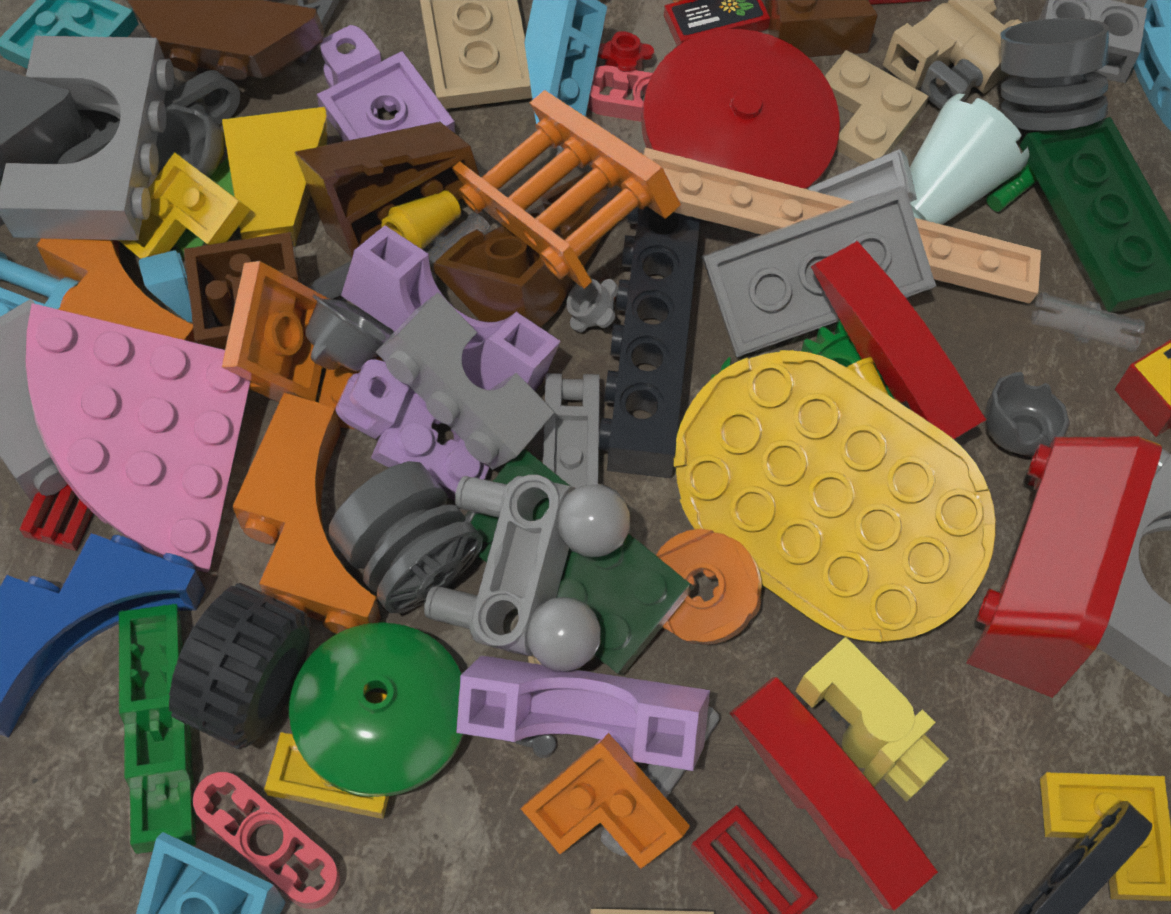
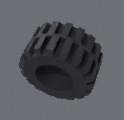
[169,583,311,750]

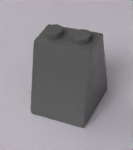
[0,69,89,227]

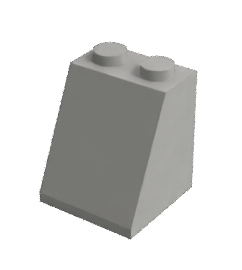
[0,299,67,502]

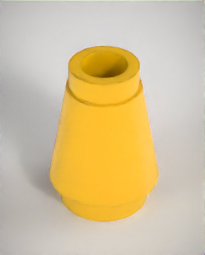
[381,190,461,250]

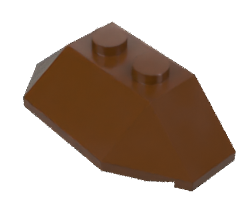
[126,0,325,80]

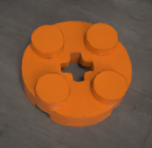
[656,529,762,645]

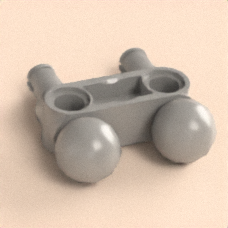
[424,475,630,671]

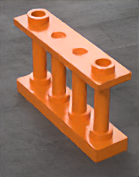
[452,90,681,289]

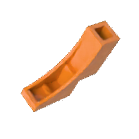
[36,238,195,343]
[232,392,381,634]

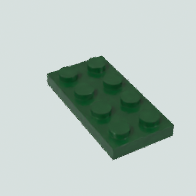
[1019,117,1171,313]
[465,448,694,676]

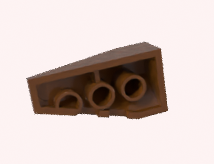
[433,172,622,328]

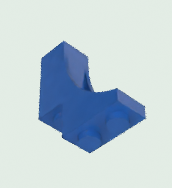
[0,533,206,738]

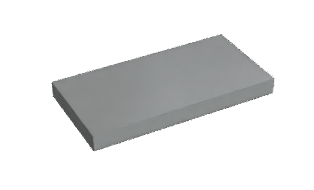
[702,186,936,357]

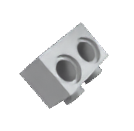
[1039,0,1147,83]

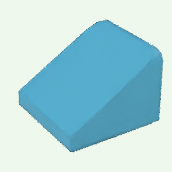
[139,250,192,322]

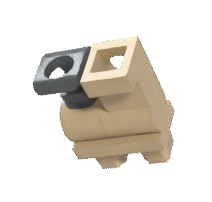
[883,0,1022,110]

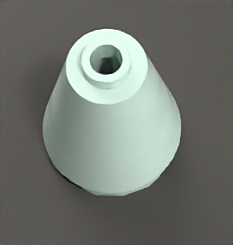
[910,94,1030,225]

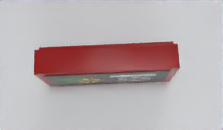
[663,0,770,46]

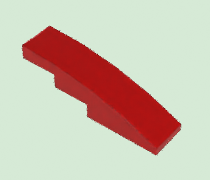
[811,241,986,439]
[729,677,938,911]

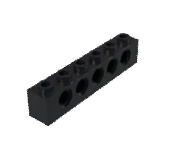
[598,206,700,478]

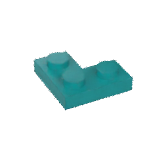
[0,0,139,69]

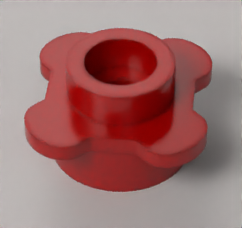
[598,31,654,72]

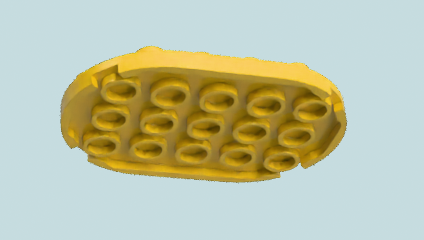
[674,350,996,642]

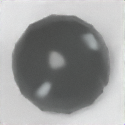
[156,104,224,178]
[985,372,1070,456]

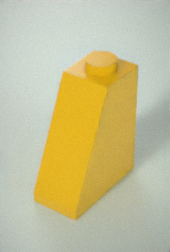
[222,107,328,247]

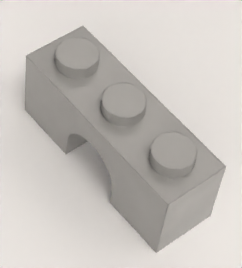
[376,292,554,470]

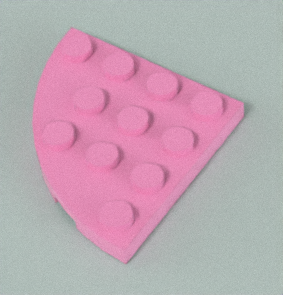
[25,303,250,573]

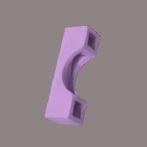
[341,226,561,391]
[456,656,710,771]

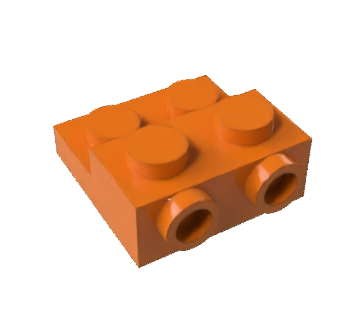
[221,261,331,402]

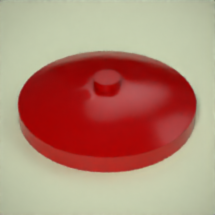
[641,29,840,190]

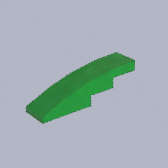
[119,604,196,854]

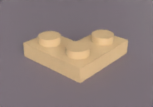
[825,50,929,165]

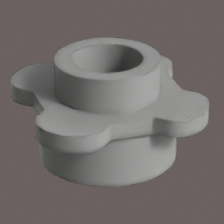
[567,279,618,332]

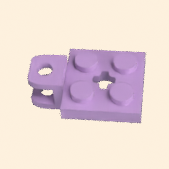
[317,25,455,141]
[336,360,489,501]

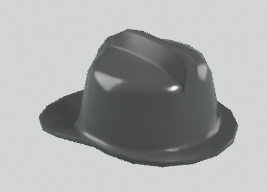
[305,294,395,372]

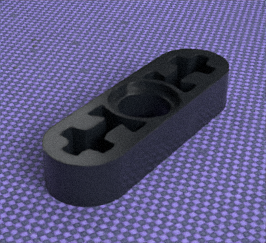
[1014,801,1152,914]

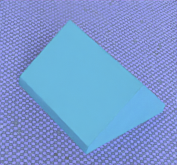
[136,832,286,914]

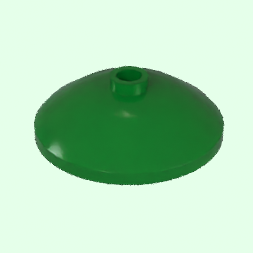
[289,622,464,797]

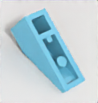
[524,0,607,124]

